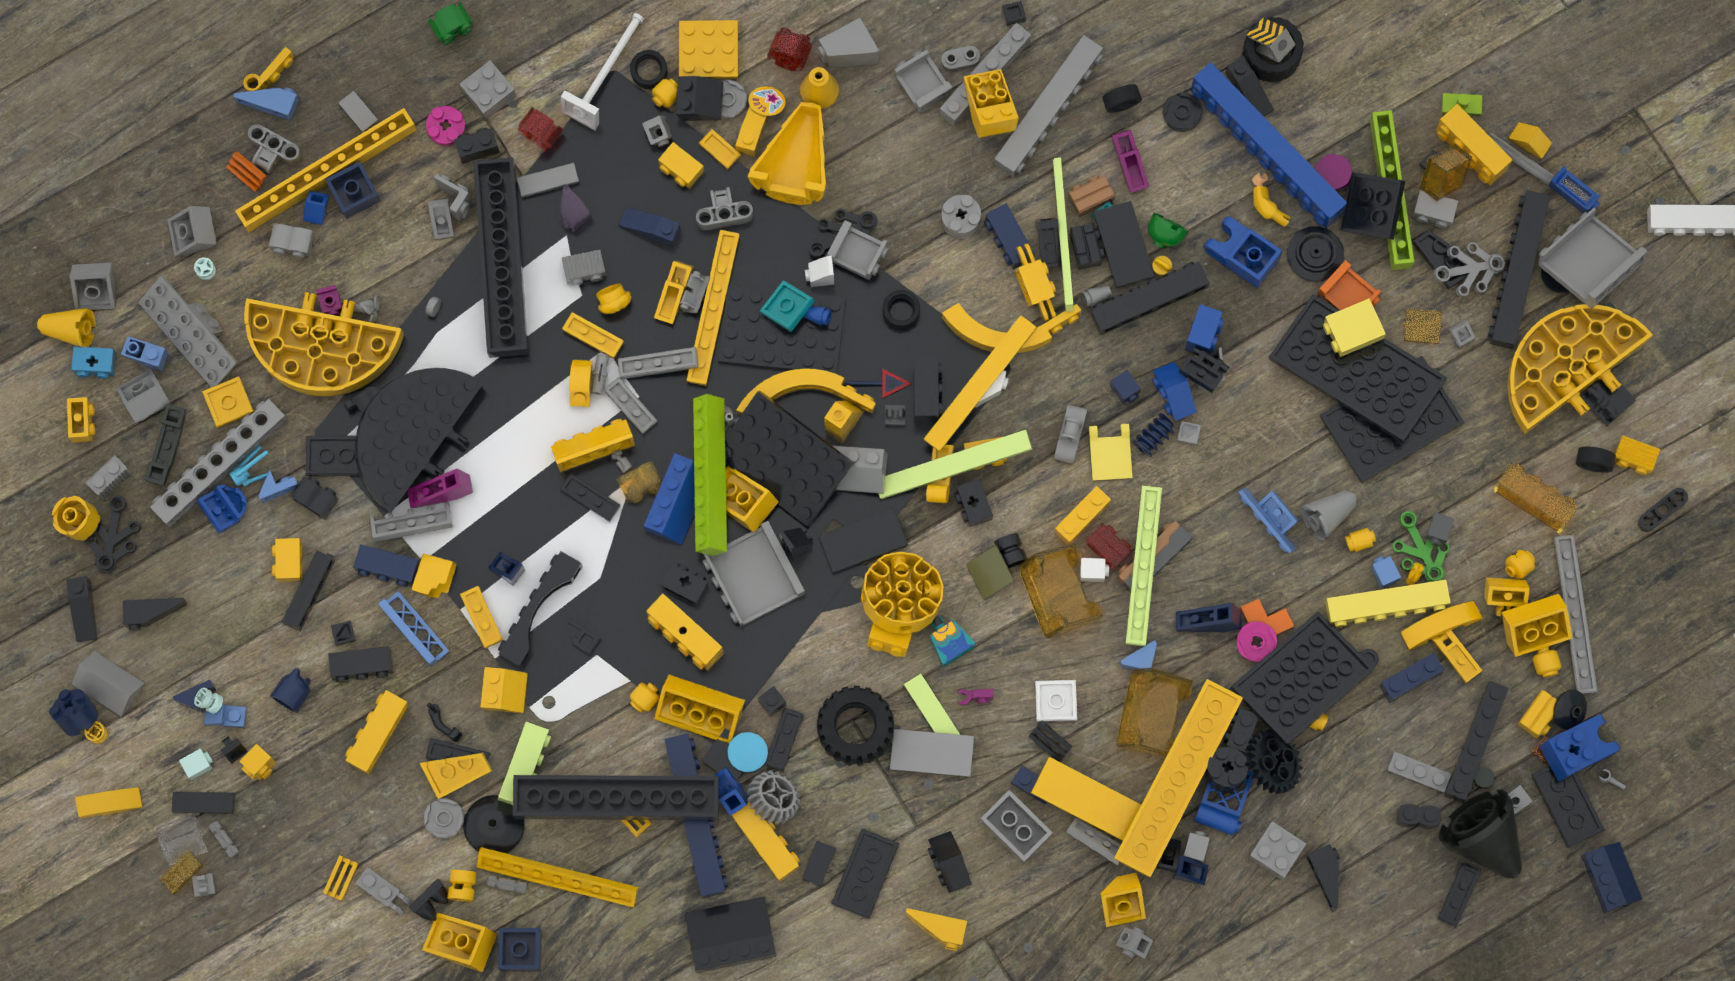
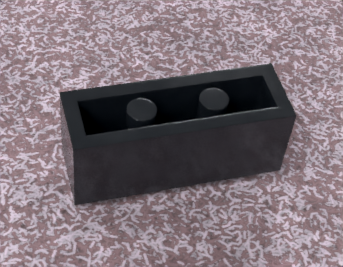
[328,646,393,683]

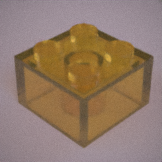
[1420,144,1472,201]

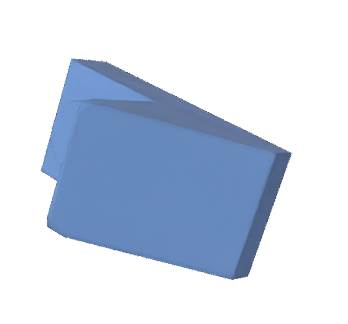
[259,471,298,503]
[204,703,247,728]

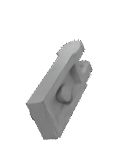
[355,867,412,915]

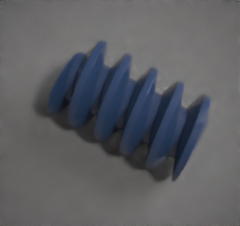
[1132,413,1175,457]

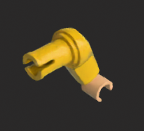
[1252,172,1290,227]

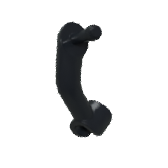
[427,703,463,742]

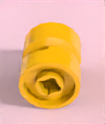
[447,870,477,902]

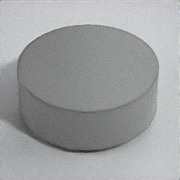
[425,296,442,317]

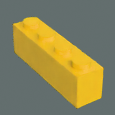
[345,690,409,775]
[731,802,800,882]

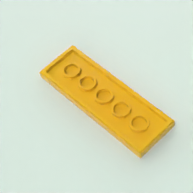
[1030,757,1141,841]

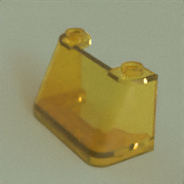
[1020,543,1103,638]
[1117,668,1193,758]

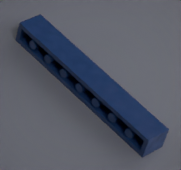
[664,733,728,899]

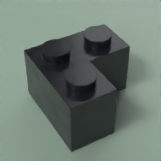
[927,831,972,893]

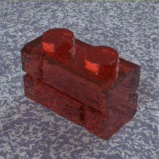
[1085,523,1131,571]

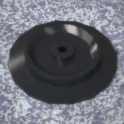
[1287,226,1344,281]

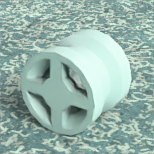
[194,257,216,280]

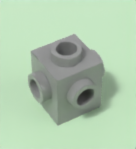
[1116,927,1153,959]

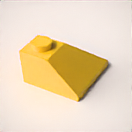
[1100,873,1146,927]

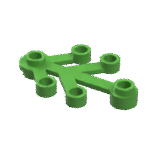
[1392,511,1450,582]

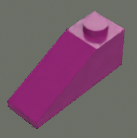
[407,469,473,508]

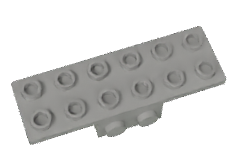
[139,276,237,387]

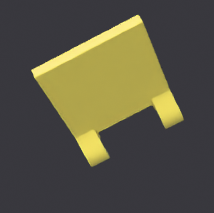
[1088,424,1133,481]

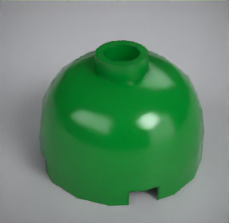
[1148,212,1188,249]

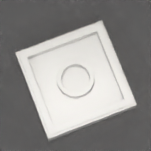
[1035,680,1077,722]

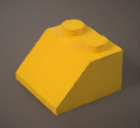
[481,667,528,713]

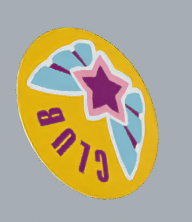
[748,86,786,116]

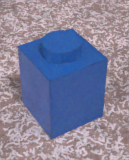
[303,191,329,225]

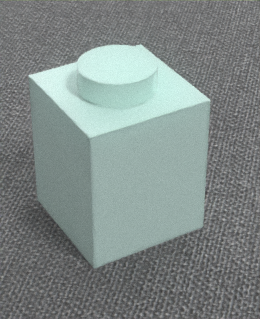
[179,748,213,781]

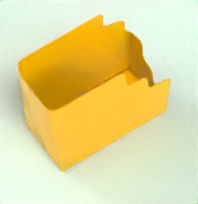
[411,553,456,598]

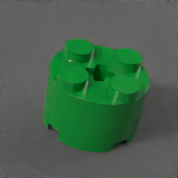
[428,2,473,46]

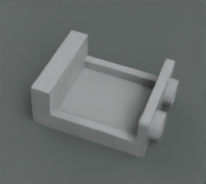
[894,50,952,113]
[827,220,889,280]

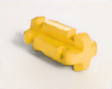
[1405,562,1424,585]

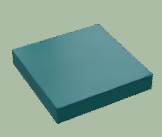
[760,280,815,332]

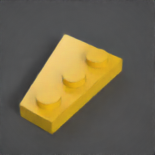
[420,753,493,799]

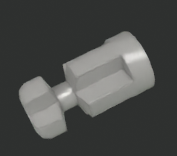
[611,450,633,474]

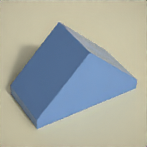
[1120,640,1157,674]

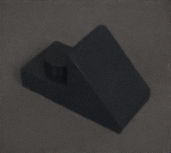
[1156,839,1181,872]

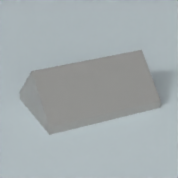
[72,651,145,717]

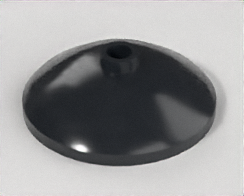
[463,795,525,853]

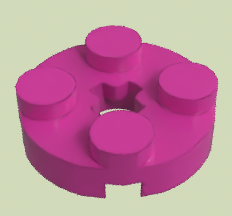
[426,106,466,146]
[1237,621,1277,662]

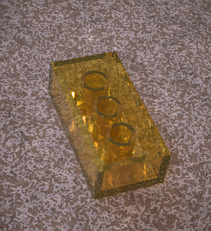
[1493,463,1579,534]

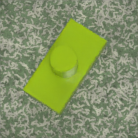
[1441,93,1482,116]

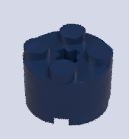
[49,689,98,736]

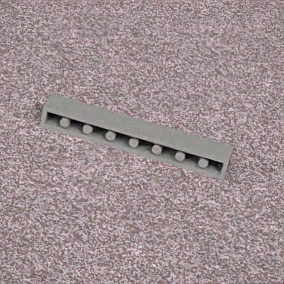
[994,35,1104,177]

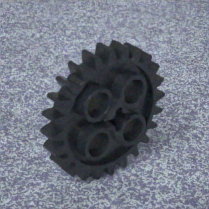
[1245,729,1303,795]

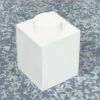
[1080,558,1109,582]

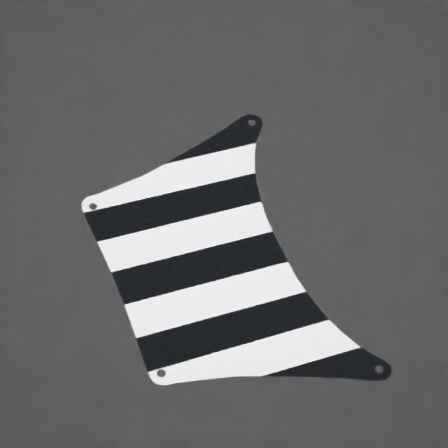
[347,187,869,722]

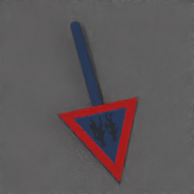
[845,369,912,398]

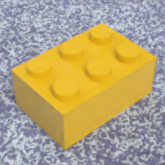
[1502,594,1573,657]

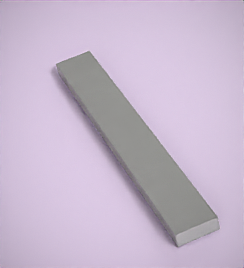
[1553,534,1597,695]

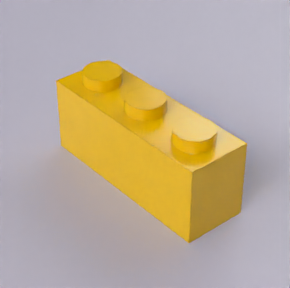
[1054,486,1111,546]

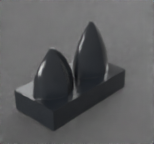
[409,879,449,921]

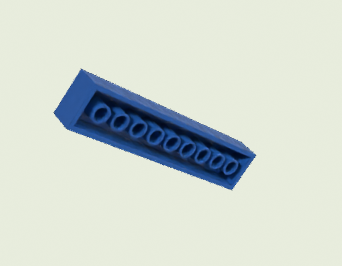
[1191,62,1347,229]

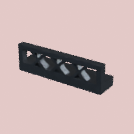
[282,551,335,632]

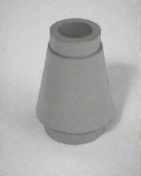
[1081,286,1112,308]

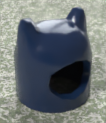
[270,668,311,713]

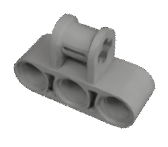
[248,124,302,174]
[696,187,753,230]
[1054,404,1087,464]

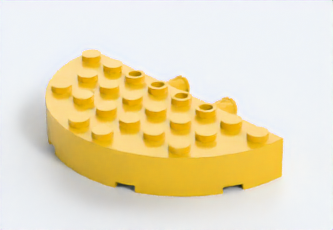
[244,292,404,396]
[1507,304,1653,434]

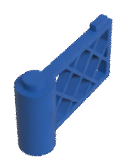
[1194,756,1254,836]

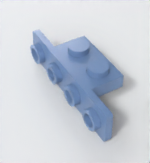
[1239,488,1299,553]

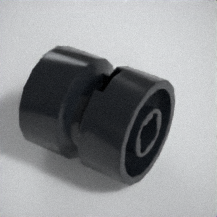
[994,533,1028,569]

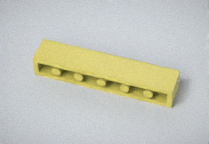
[1325,580,1451,627]

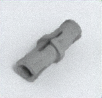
[590,353,609,395]

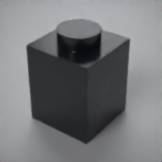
[758,686,787,717]

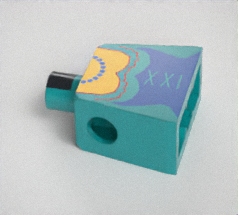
[930,616,976,668]

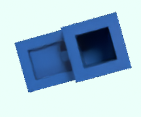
[713,767,748,816]

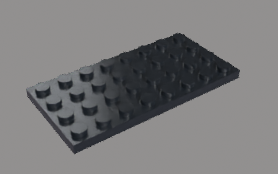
[1269,295,1447,443]

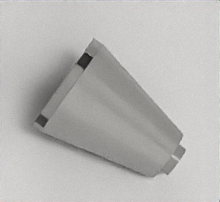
[1300,490,1357,540]

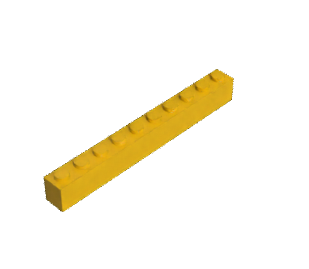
[235,108,417,233]

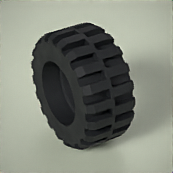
[817,686,894,766]

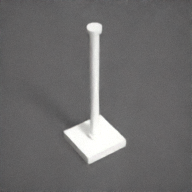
[561,13,644,130]

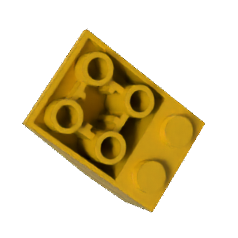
[963,69,1019,138]

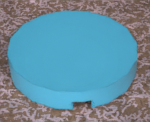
[727,732,768,773]

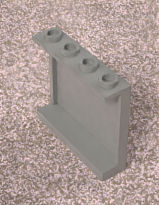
[1538,208,1648,309]
[702,521,805,627]

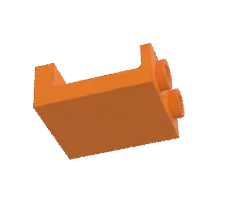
[1318,260,1381,311]

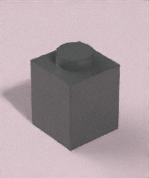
[1425,512,1454,546]

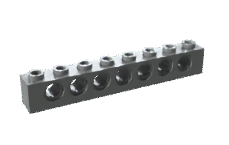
[150,399,287,528]

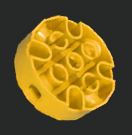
[861,552,944,634]

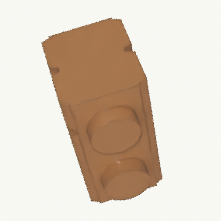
[1068,176,1115,217]

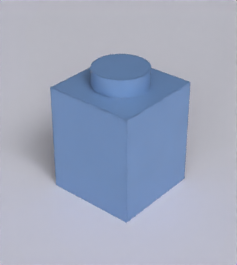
[1371,556,1401,589]

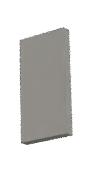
[890,729,975,777]

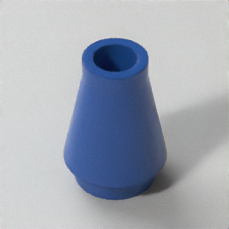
[803,306,832,326]

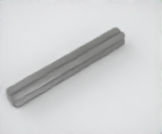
[1489,133,1554,185]

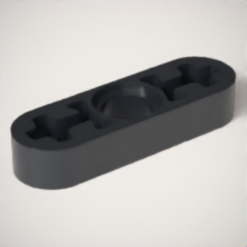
[1638,488,1688,532]

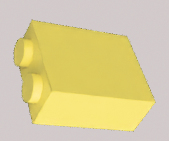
[1323,299,1386,357]

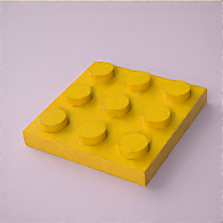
[679,20,738,79]

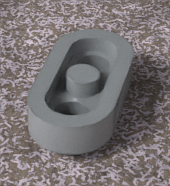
[941,46,980,71]

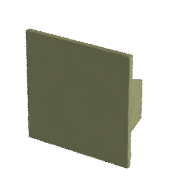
[966,545,1014,599]

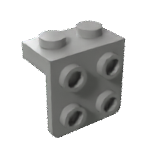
[433,174,473,223]

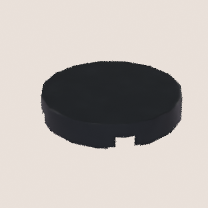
[1163,92,1202,132]

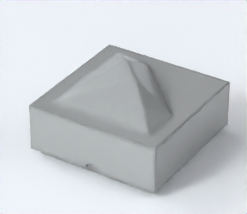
[1448,320,1476,347]
[1177,421,1201,446]

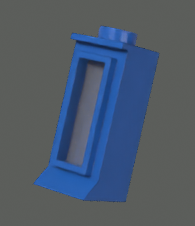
[1549,166,1601,213]

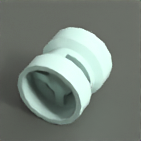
[194,688,223,714]

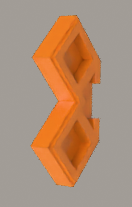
[1240,599,1294,635]

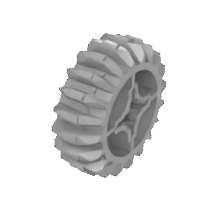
[746,770,801,824]

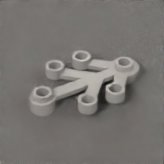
[1433,242,1505,297]

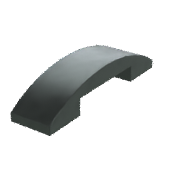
[144,404,186,486]

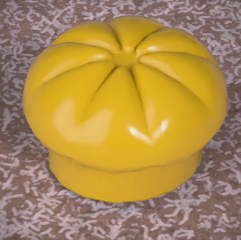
[596,283,631,314]

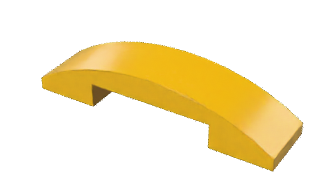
[1401,601,1483,651]

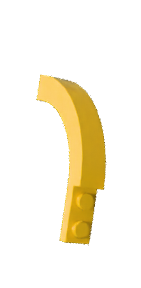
[942,303,1081,353]
[736,369,876,416]

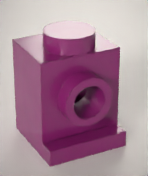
[316,285,342,316]

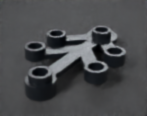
[809,209,878,258]
[84,495,141,573]

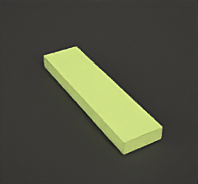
[904,674,960,735]

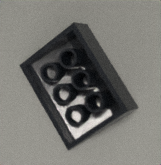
[685,896,777,973]

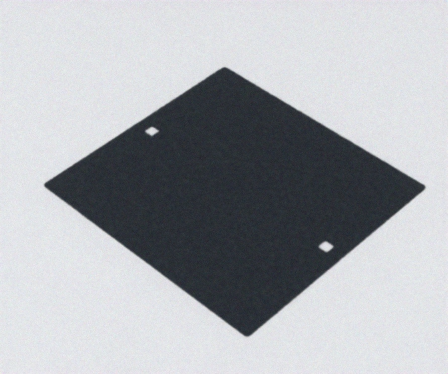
[315,71,1011,743]

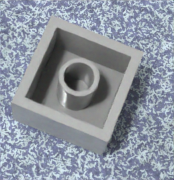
[459,60,516,120]
[1249,821,1307,880]

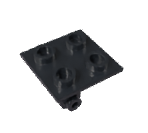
[1580,379,1636,426]

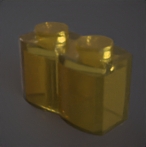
[616,461,662,503]

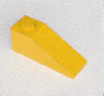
[736,106,768,157]

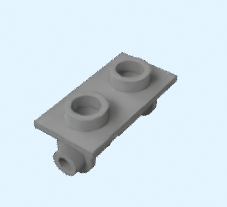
[680,271,710,313]

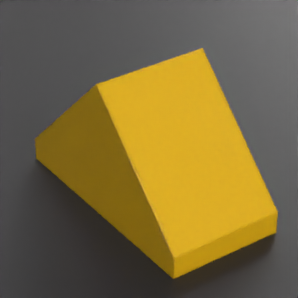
[1508,122,1552,160]

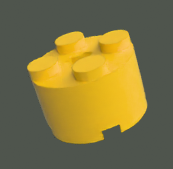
[52,496,101,541]

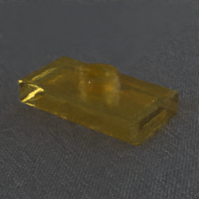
[160,851,203,894]

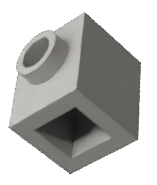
[1508,785,1533,815]

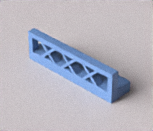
[378,591,450,667]

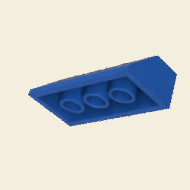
[644,453,695,545]

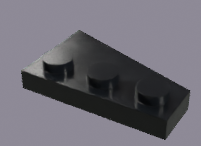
[1412,230,1468,290]

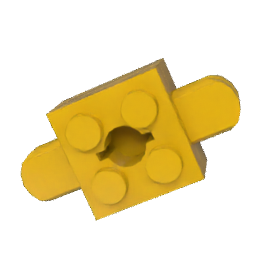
[1014,243,1056,322]

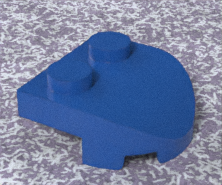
[197,484,247,534]

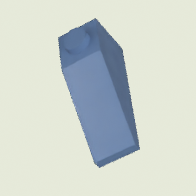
[233,88,299,121]

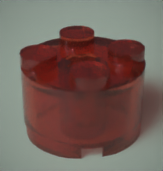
[767,27,812,71]
[518,107,563,152]

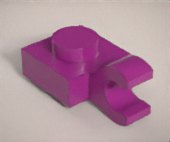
[958,689,993,706]

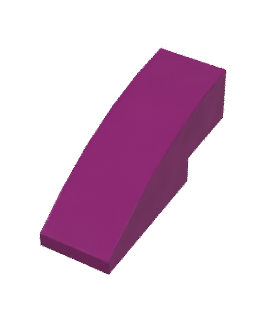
[1110,130,1149,193]

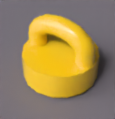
[1152,256,1172,276]

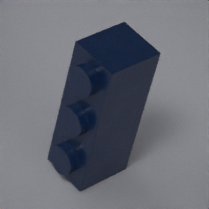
[984,203,1035,269]
[353,544,420,587]
[1379,653,1444,703]

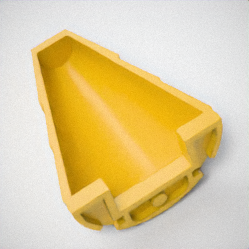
[748,102,826,205]

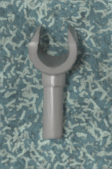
[1599,769,1626,790]

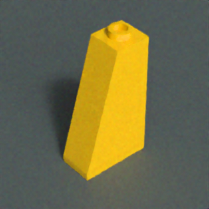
[824,401,864,444]

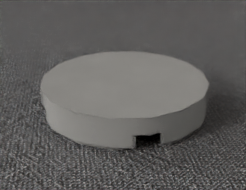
[721,80,747,119]
[424,798,464,839]

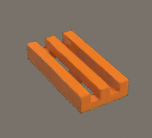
[226,151,266,192]

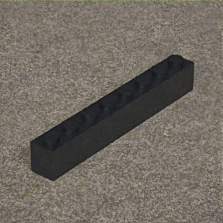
[1487,190,1550,350]

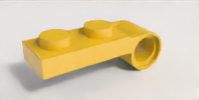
[243,47,294,92]
[926,445,954,504]

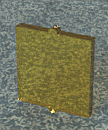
[1403,309,1442,344]

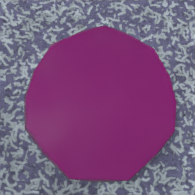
[1315,154,1353,191]

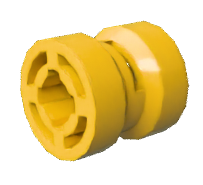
[84,721,108,744]

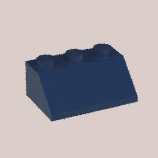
[1581,842,1642,913]

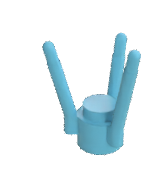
[229,446,273,486]

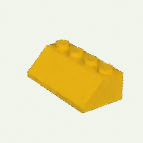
[551,419,635,472]
[654,675,745,743]

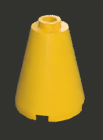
[800,67,839,109]
[37,308,96,347]

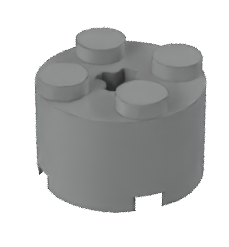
[941,195,981,239]

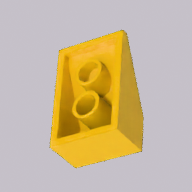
[726,466,779,533]
[906,908,967,952]
[422,912,498,972]

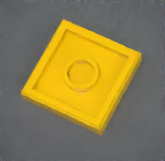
[202,376,254,428]

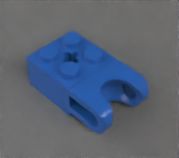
[1203,216,1282,289]
[1539,714,1621,782]

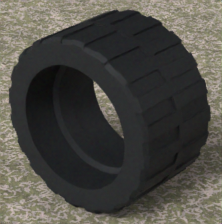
[1242,17,1304,82]

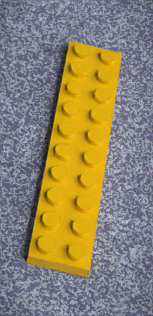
[1114,679,1243,878]

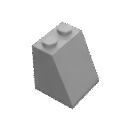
[817,18,879,68]

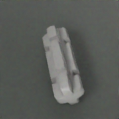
[209,821,239,858]
[487,875,527,894]

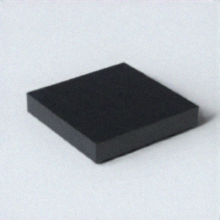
[701,728,744,781]

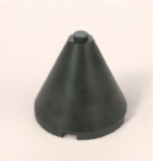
[1439,789,1522,879]

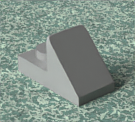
[428,199,454,239]

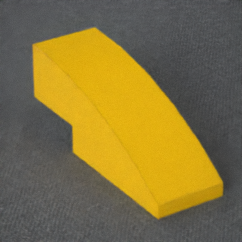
[654,260,694,324]
[75,787,143,819]

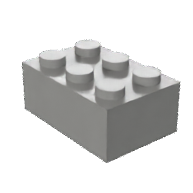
[980,790,1053,865]

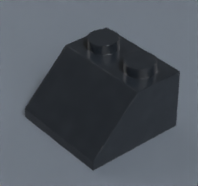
[676,76,724,121]

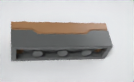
[1117,521,1192,593]

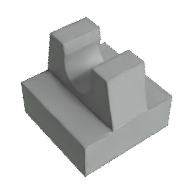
[192,873,216,898]

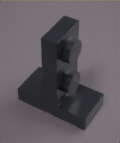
[1035,217,1062,268]

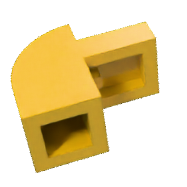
[569,360,593,407]

